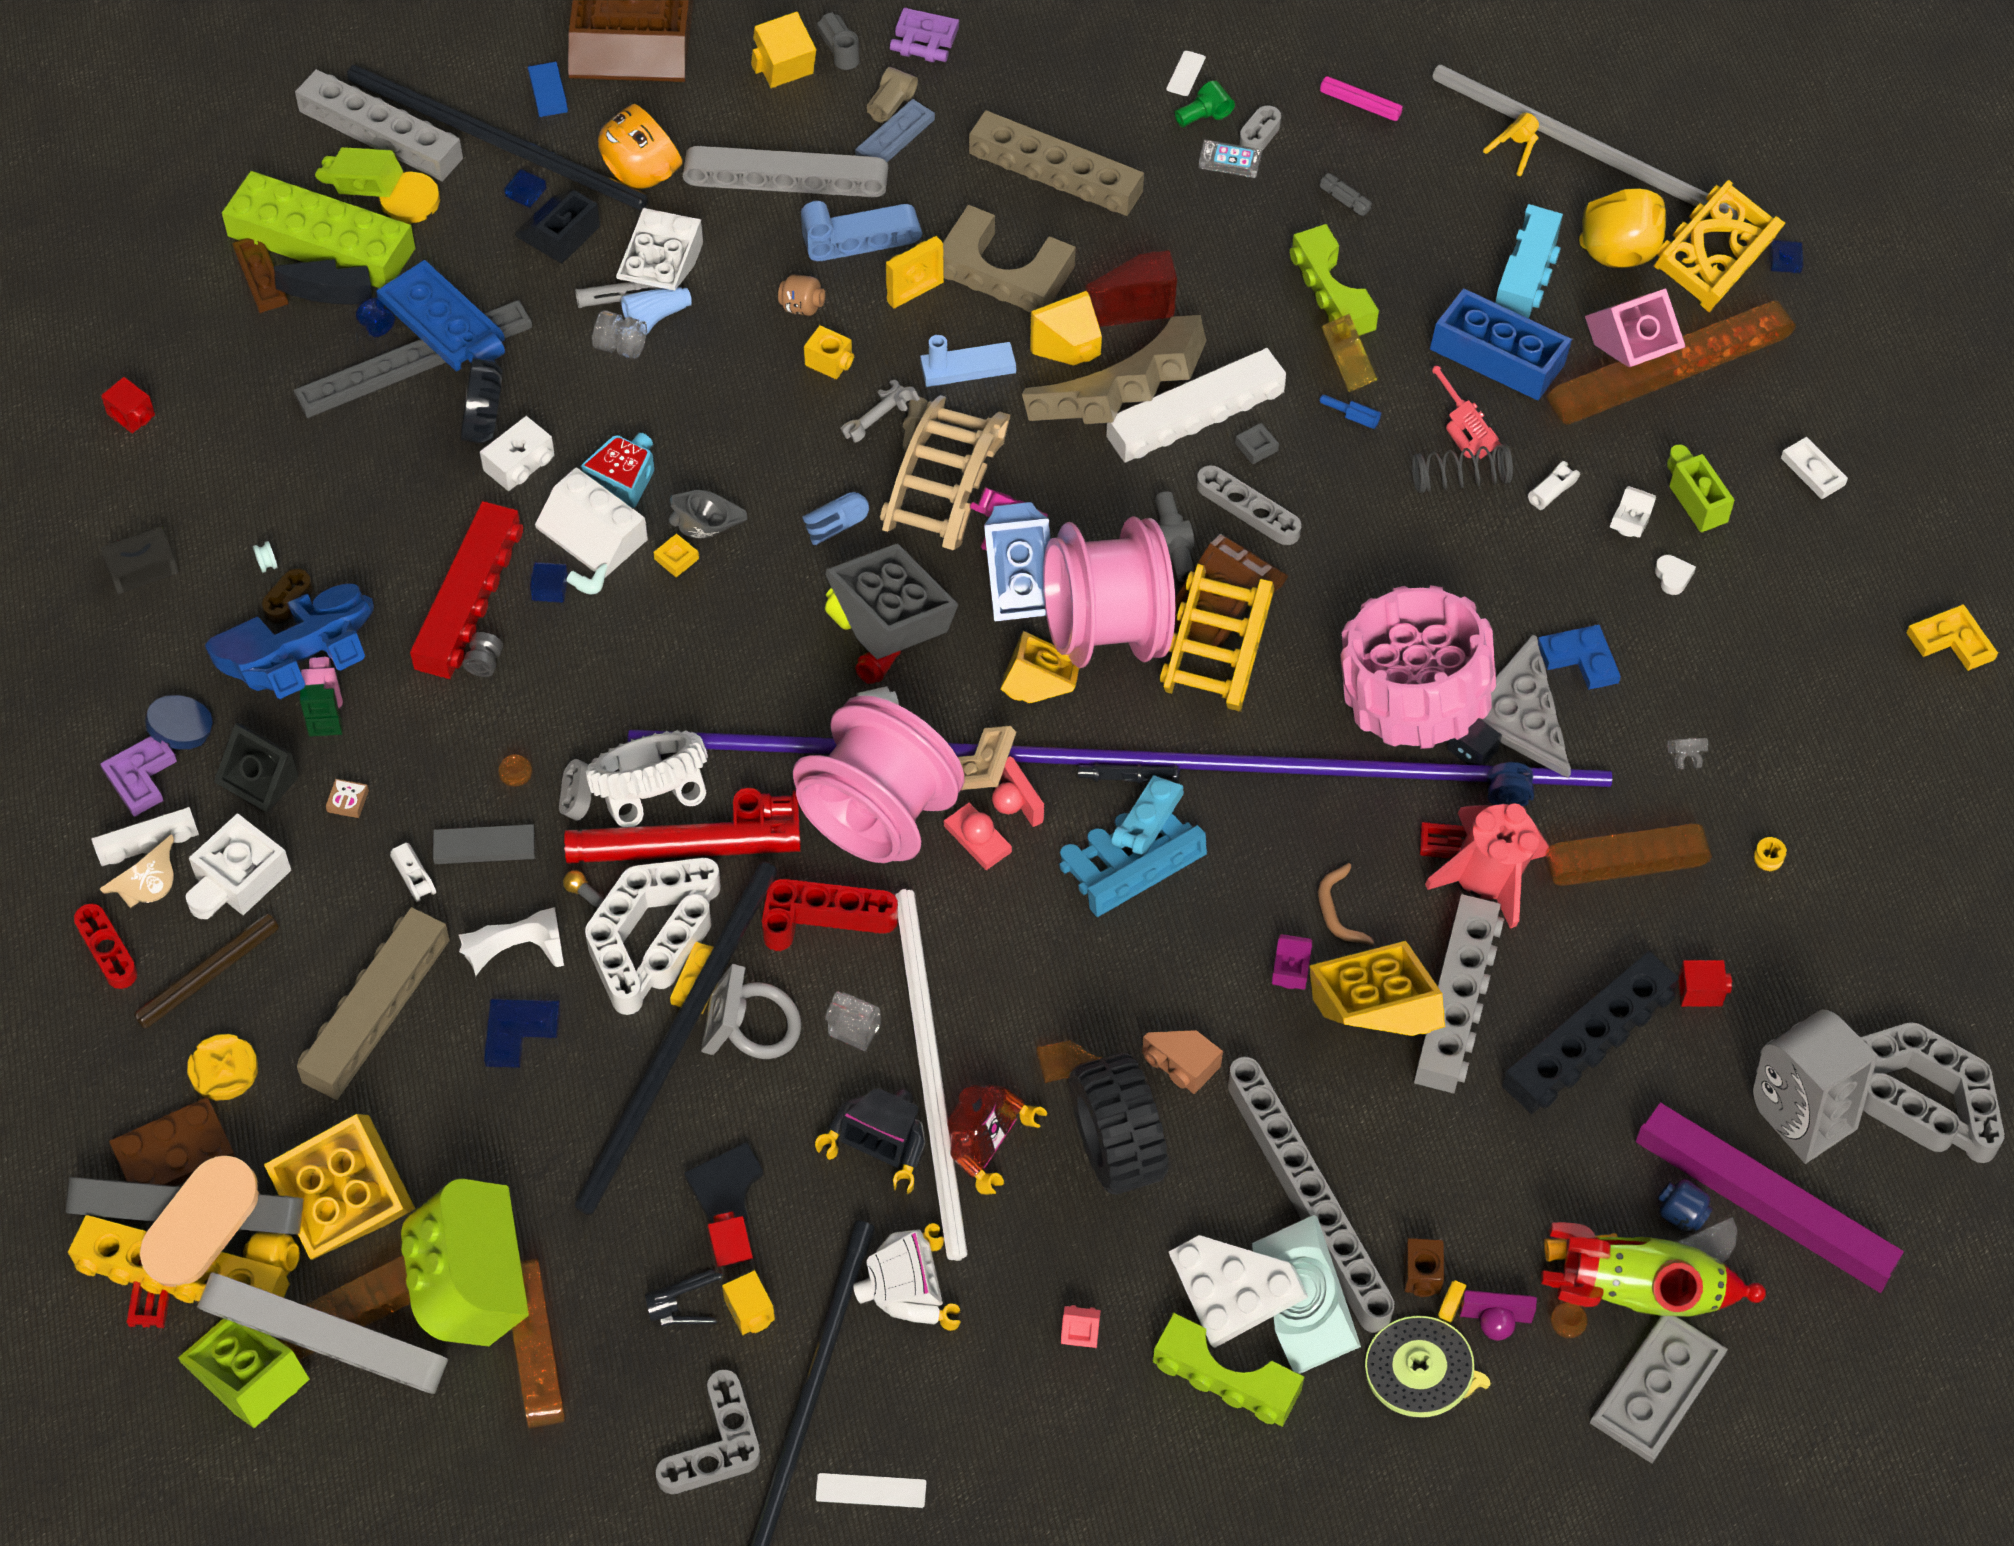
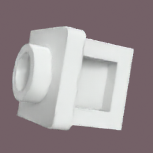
[1610,486,1656,538]

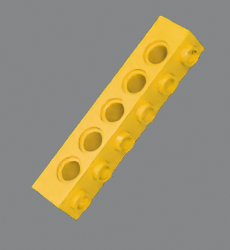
[68,1215,290,1303]

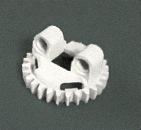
[586,730,708,827]

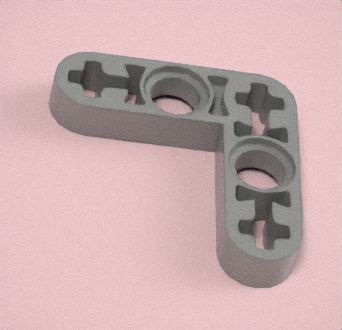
[656,1370,760,1494]

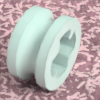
[253,541,278,573]

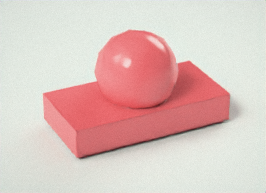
[992,756,1044,827]
[944,802,1012,870]

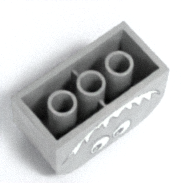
[1753,1009,1878,1164]

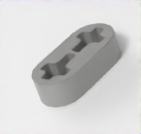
[1239,106,1281,154]
[559,759,592,821]

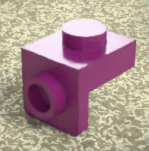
[1272,934,1312,990]

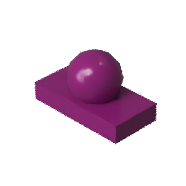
[1460,1290,1537,1341]

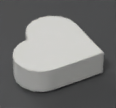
[1655,555,1696,595]

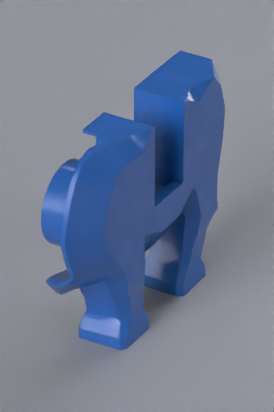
[205,584,374,699]

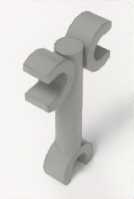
[840,380,920,443]

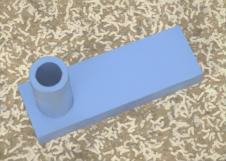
[920,335,1016,387]

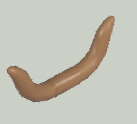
[1318,863,1374,945]

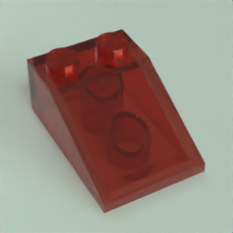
[1085,250,1177,327]

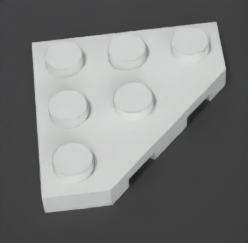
[1169,1235,1308,1348]

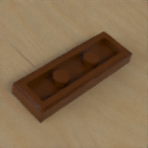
[232,238,289,313]

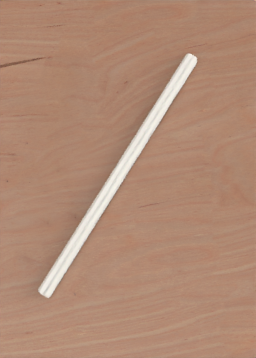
[895,889,967,1261]

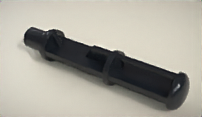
[1078,762,1180,784]

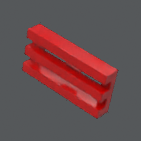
[1420,822,1467,859]
[127,1260,170,1328]

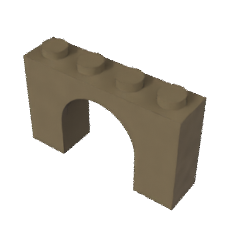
[943,205,1076,312]

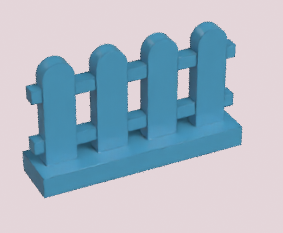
[1059,810,1207,917]

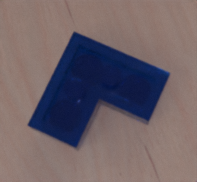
[484,999,560,1068]

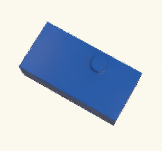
[1430,288,1572,401]

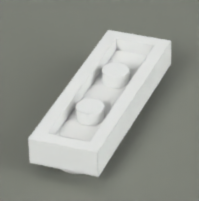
[92,807,199,866]

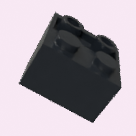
[515,190,600,264]

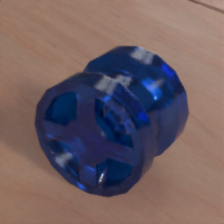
[356,298,395,337]

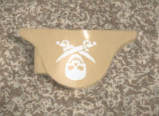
[100,835,174,908]

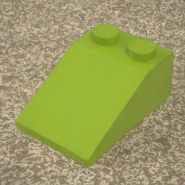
[178,1318,310,1428]

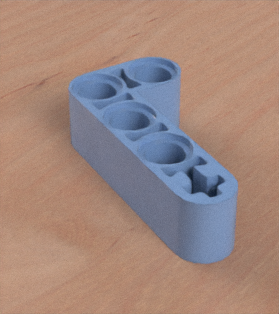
[801,201,922,261]

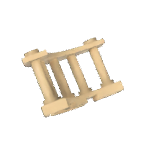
[880,395,1010,550]

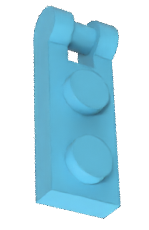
[1112,775,1184,856]

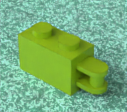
[315,147,403,197]
[1667,445,1735,533]

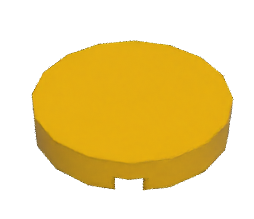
[380,172,440,224]
[187,1034,258,1101]

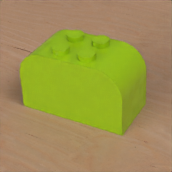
[401,1179,529,1346]

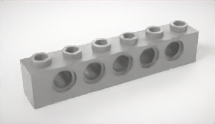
[295,69,463,182]
[1414,894,1504,1093]

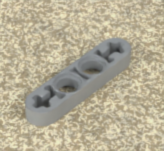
[1197,465,1301,545]

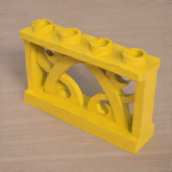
[1654,180,1785,312]

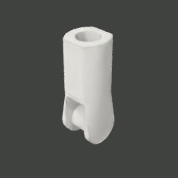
[1528,461,1580,510]
[390,843,436,902]

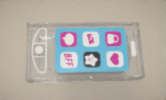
[1198,139,1262,178]

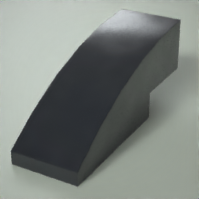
[274,259,371,305]

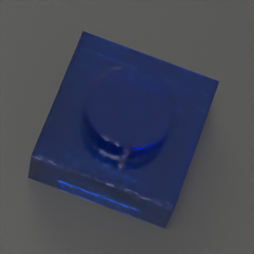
[504,169,546,208]
[1770,240,1803,273]

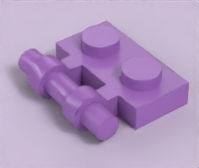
[890,8,959,63]

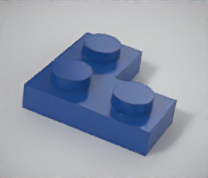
[1538,625,1621,690]

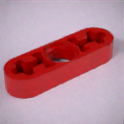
[74,904,137,989]

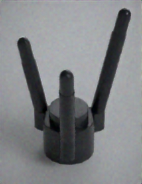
[645,1269,724,1327]

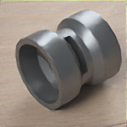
[463,632,503,677]

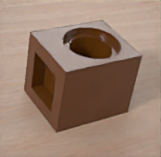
[1404,1238,1444,1297]

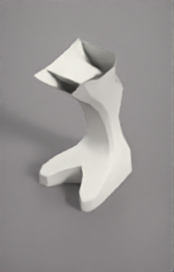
[459,907,564,977]

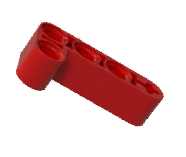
[762,879,898,951]

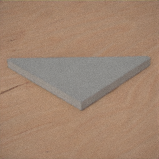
[1479,635,1571,778]

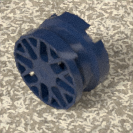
[1487,762,1534,807]

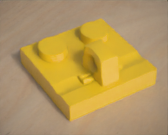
[886,236,944,309]

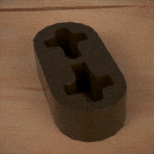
[262,569,313,624]

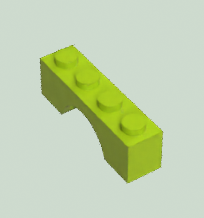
[1290,224,1379,341]
[1153,1313,1304,1427]

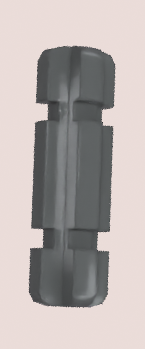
[1320,173,1372,216]

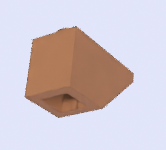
[1142,1030,1223,1094]

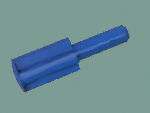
[1319,394,1381,429]

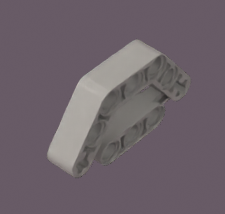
[1860,1022,2004,1163]

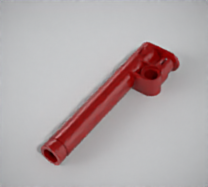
[564,788,801,863]

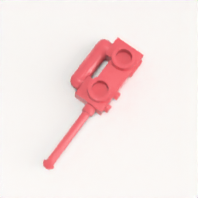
[1432,366,1501,459]

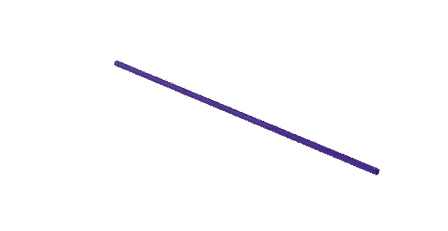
[628,730,1612,787]

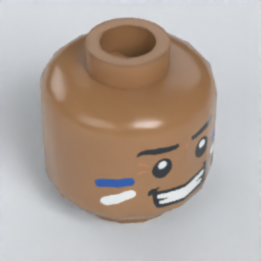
[778,274,825,316]

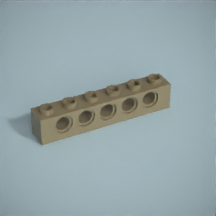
[969,110,1144,216]

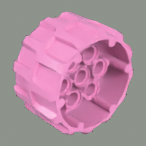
[1340,585,1496,749]

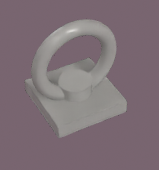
[701,964,801,1059]

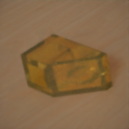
[1321,314,1378,392]

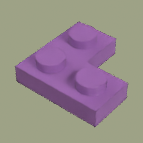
[100,736,177,817]

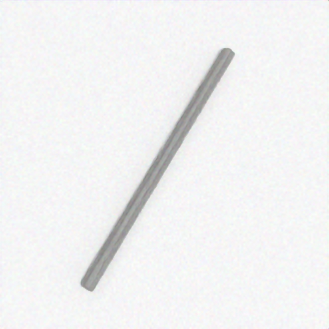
[1432,65,1738,220]

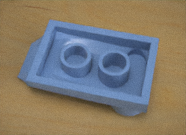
[984,502,1051,621]

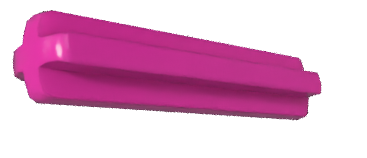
[1320,76,1403,121]

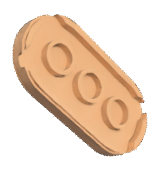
[140,1156,259,1287]

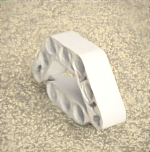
[585,858,721,1015]

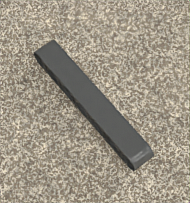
[65,1177,304,1234]

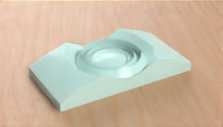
[1252,1215,1361,1374]

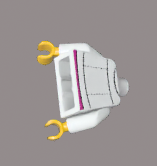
[853,1223,961,1331]

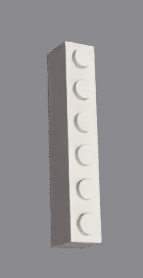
[1106,348,1286,462]

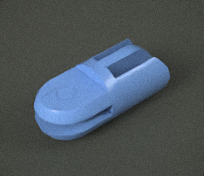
[802,492,869,545]

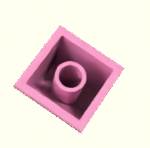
[1585,289,1685,367]

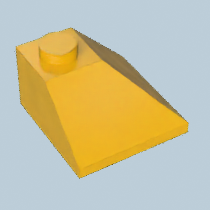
[1030,291,1102,366]
[1000,631,1079,703]

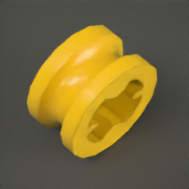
[1754,837,1787,871]

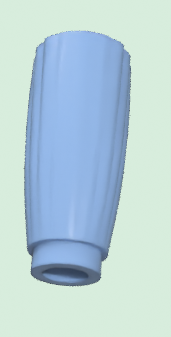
[621,288,691,334]

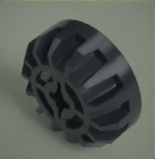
[460,357,503,444]

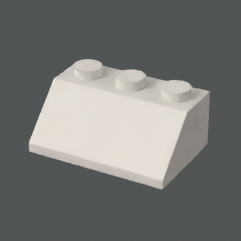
[535,467,648,577]

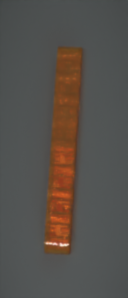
[1547,301,1796,424]

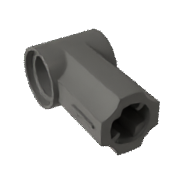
[817,12,860,70]

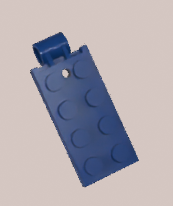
[376,260,505,372]

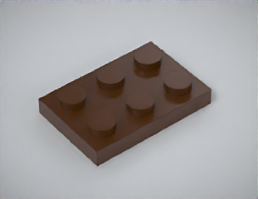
[109,1097,235,1186]

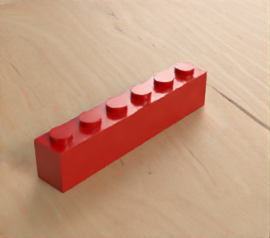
[410,501,523,679]

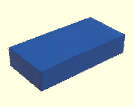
[528,62,568,117]

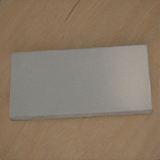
[1590,1316,1728,1464]

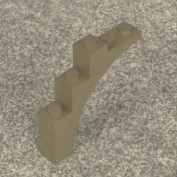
[1022,315,1206,424]

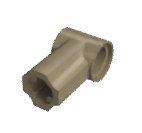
[867,66,918,123]

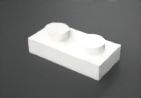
[1781,437,1848,499]

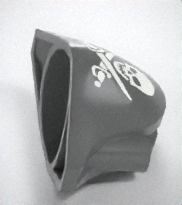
[669,490,747,539]

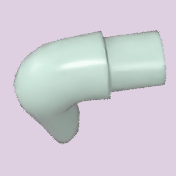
[566,564,608,595]

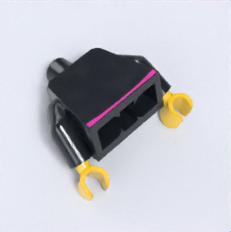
[815,1088,925,1194]

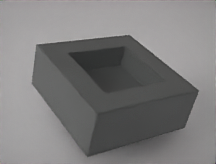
[1235,423,1279,464]

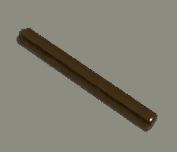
[134,914,279,1028]

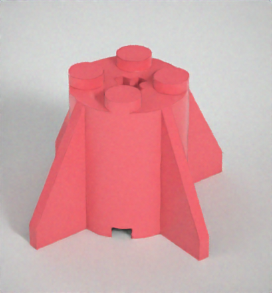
[1425,803,1551,928]

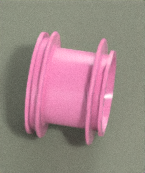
[1043,516,1175,668]
[793,696,965,863]

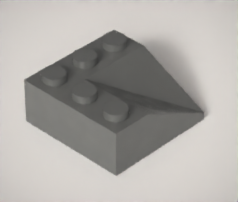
[825,543,958,660]

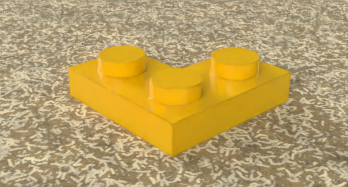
[1906,604,1998,671]

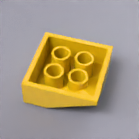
[1309,941,1445,1036]
[264,1114,415,1260]

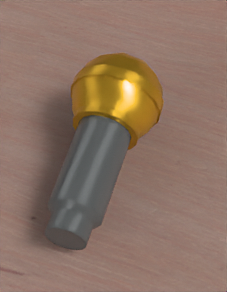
[563,870,604,908]

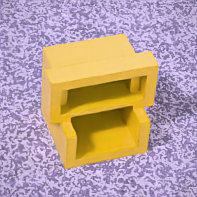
[751,12,816,88]

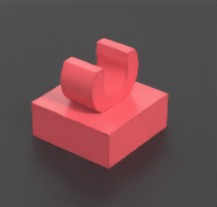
[1061,1305,1101,1348]

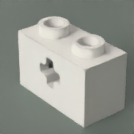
[480,416,555,491]

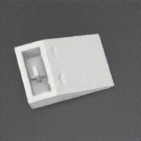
[616,208,703,291]

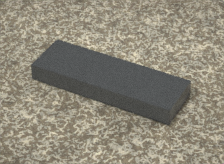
[433,824,535,864]

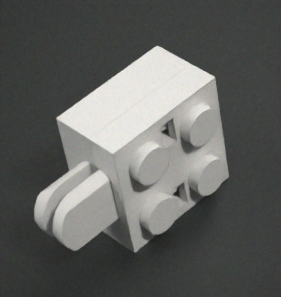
[186,813,291,919]

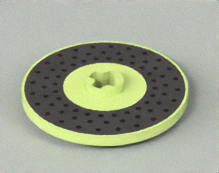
[1365,1316,1474,1417]

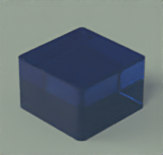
[530,562,568,603]

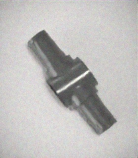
[1155,491,1194,582]

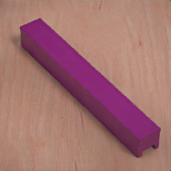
[1636,1102,1904,1293]

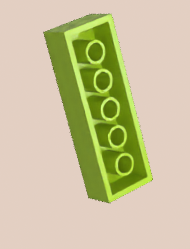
[222,171,415,288]

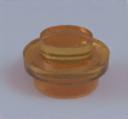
[499,754,532,786]
[1551,1303,1587,1338]

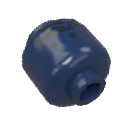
[1657,1179,1713,1232]

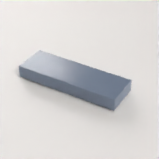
[855,99,935,162]

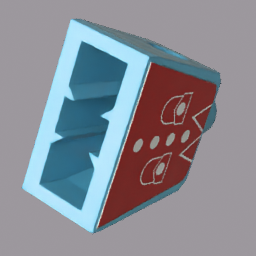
[581,433,654,508]

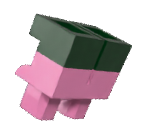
[300,657,343,737]

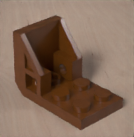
[1174,534,1288,660]

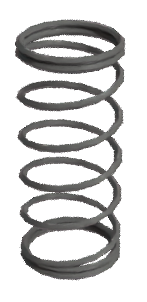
[1412,444,1513,493]

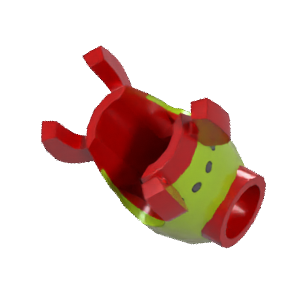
[1541,1222,1766,1316]

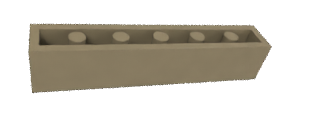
[297,907,450,1100]

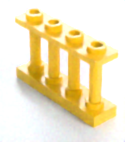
[1160,564,1274,712]

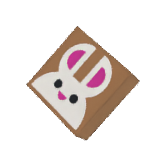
[326,779,369,818]

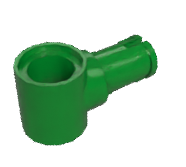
[1175,81,1235,128]

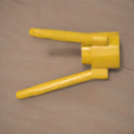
[1483,113,1539,176]

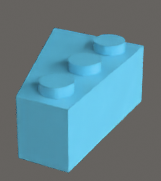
[1495,204,1563,318]

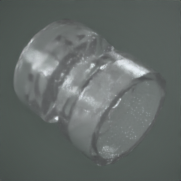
[592,310,647,359]

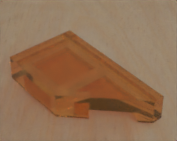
[1036,1040,1102,1083]

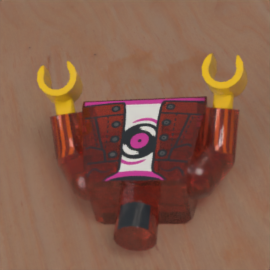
[947,1084,1047,1195]

